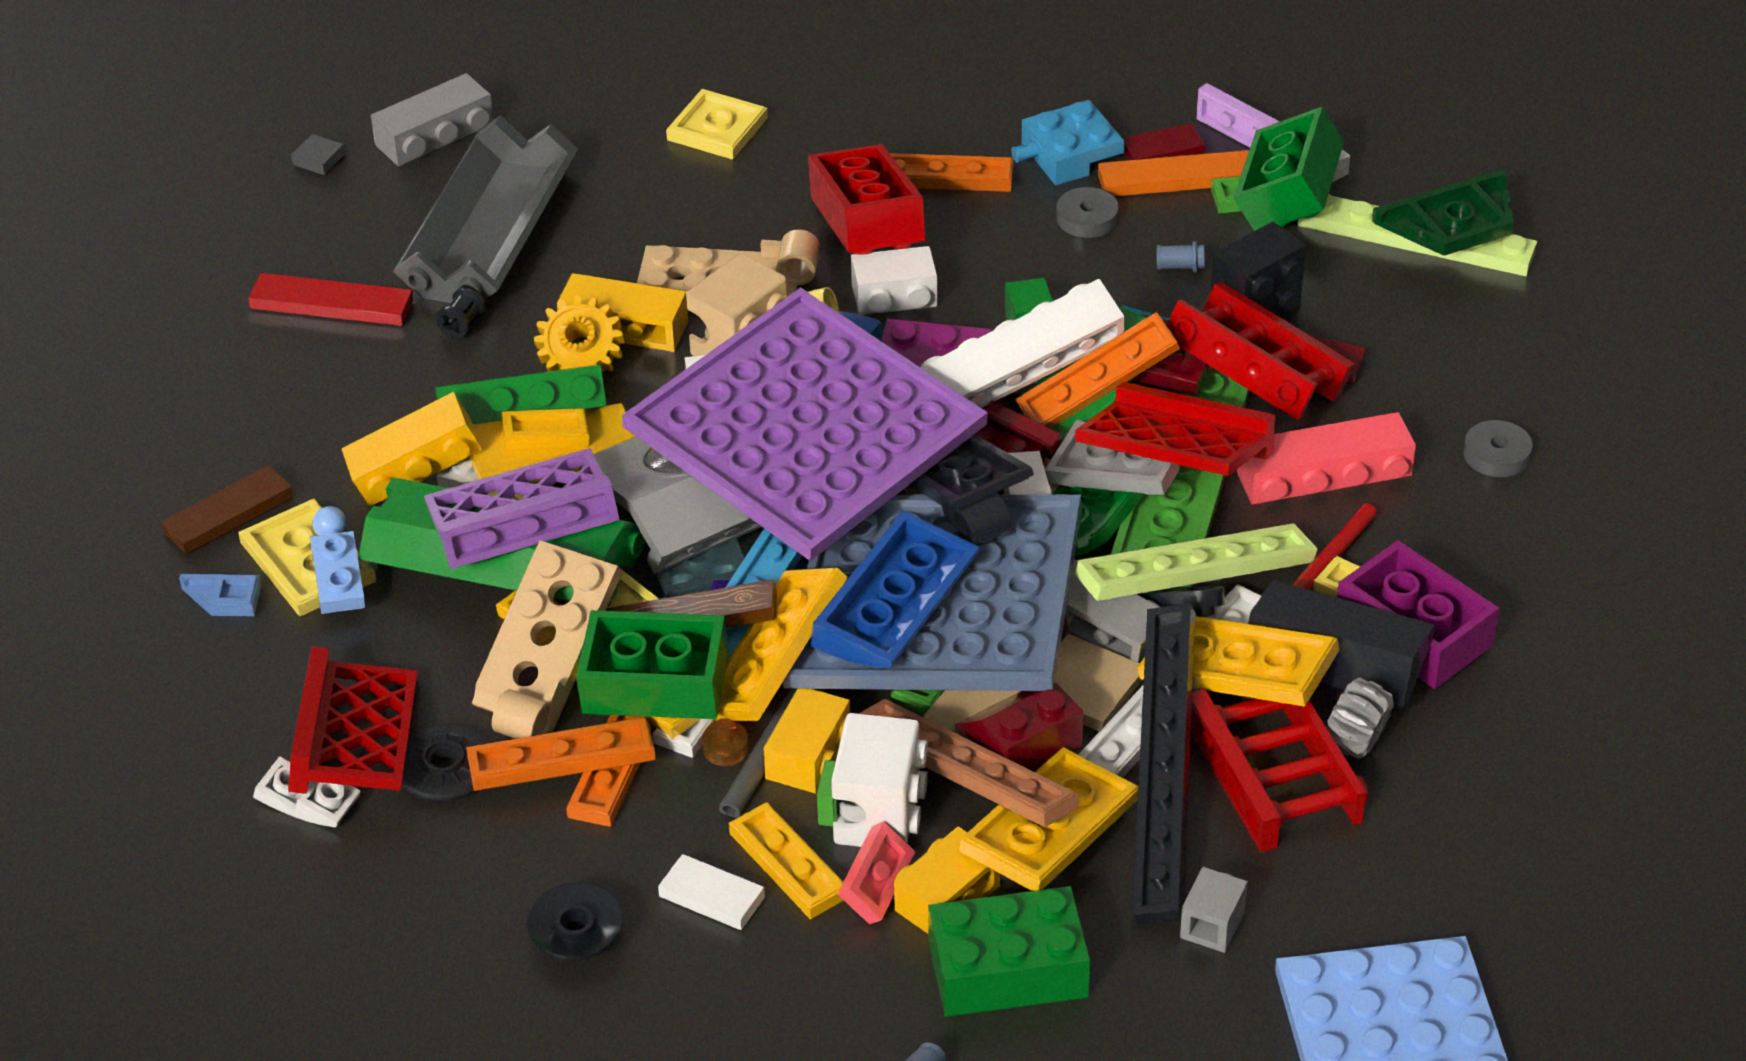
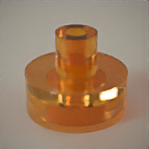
[702,718,748,766]

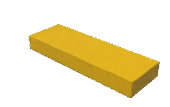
[729,802,844,920]

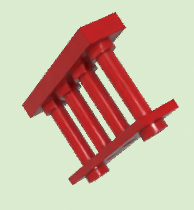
[1166,282,1355,420]
[1191,689,1369,853]

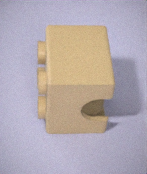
[686,253,787,356]

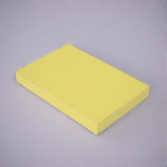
[238,499,376,617]

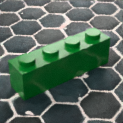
[435,364,607,424]

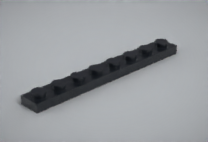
[1132,603,1195,925]

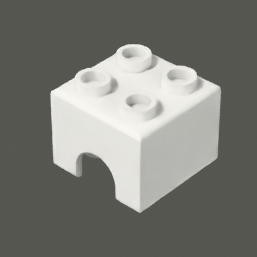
[831,713,928,847]

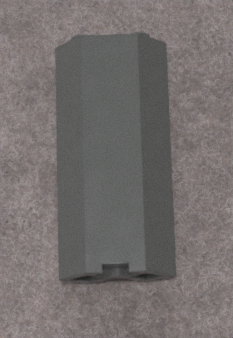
[393,115,578,307]

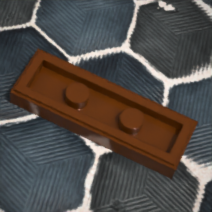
[161,465,294,554]

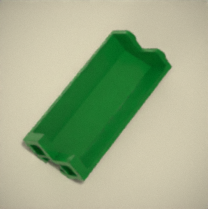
[358,478,644,607]

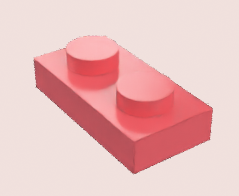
[838,821,915,925]

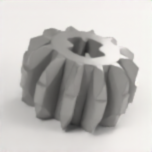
[1326,677,1394,759]

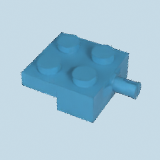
[1011,100,1124,186]

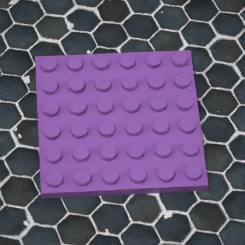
[622,287,988,561]

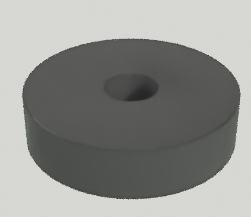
[1056,187,1119,238]
[1463,420,1533,477]

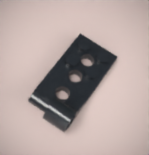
[909,434,1034,546]

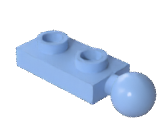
[310,506,365,614]

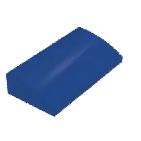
[811,510,980,668]

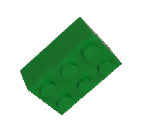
[1233,106,1344,231]
[576,610,729,719]
[928,886,1090,1017]

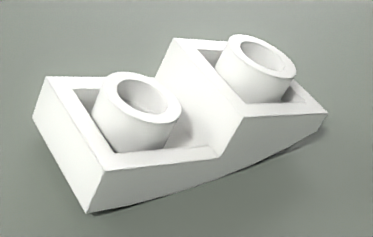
[253,756,361,827]

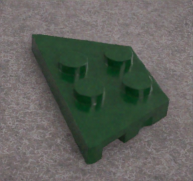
[1372,169,1514,256]

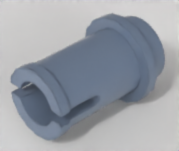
[1157,241,1205,273]

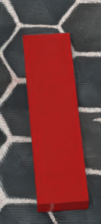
[248,273,414,326]

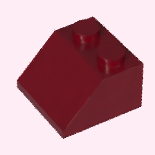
[955,683,1083,772]

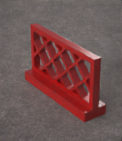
[1075,382,1275,476]
[288,646,418,794]

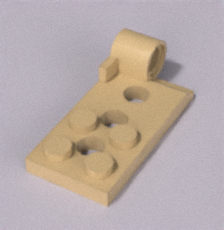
[637,230,820,311]
[471,540,622,739]

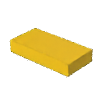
[502,408,590,450]

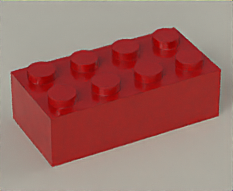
[808,144,925,255]

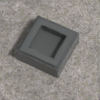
[291,134,345,175]

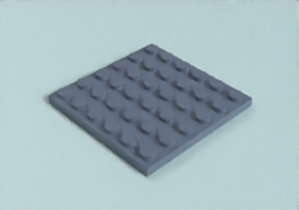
[783,495,1082,691]

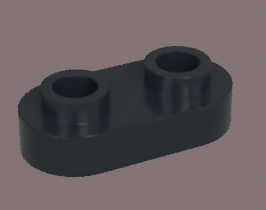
[1139,585,1225,616]

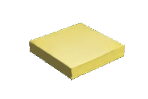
[666,89,768,159]

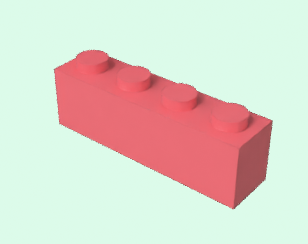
[1236,412,1416,505]

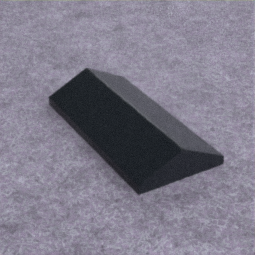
[1248,580,1437,710]

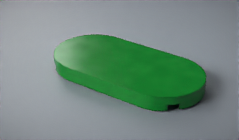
[1052,485,1145,556]

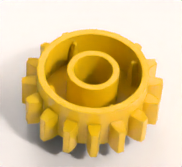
[534,295,625,373]

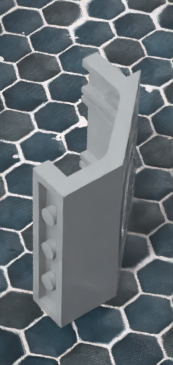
[579,436,762,574]

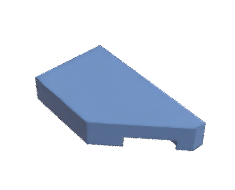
[179,574,262,616]

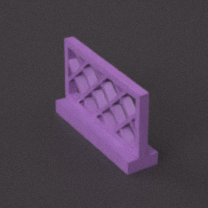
[424,448,619,569]

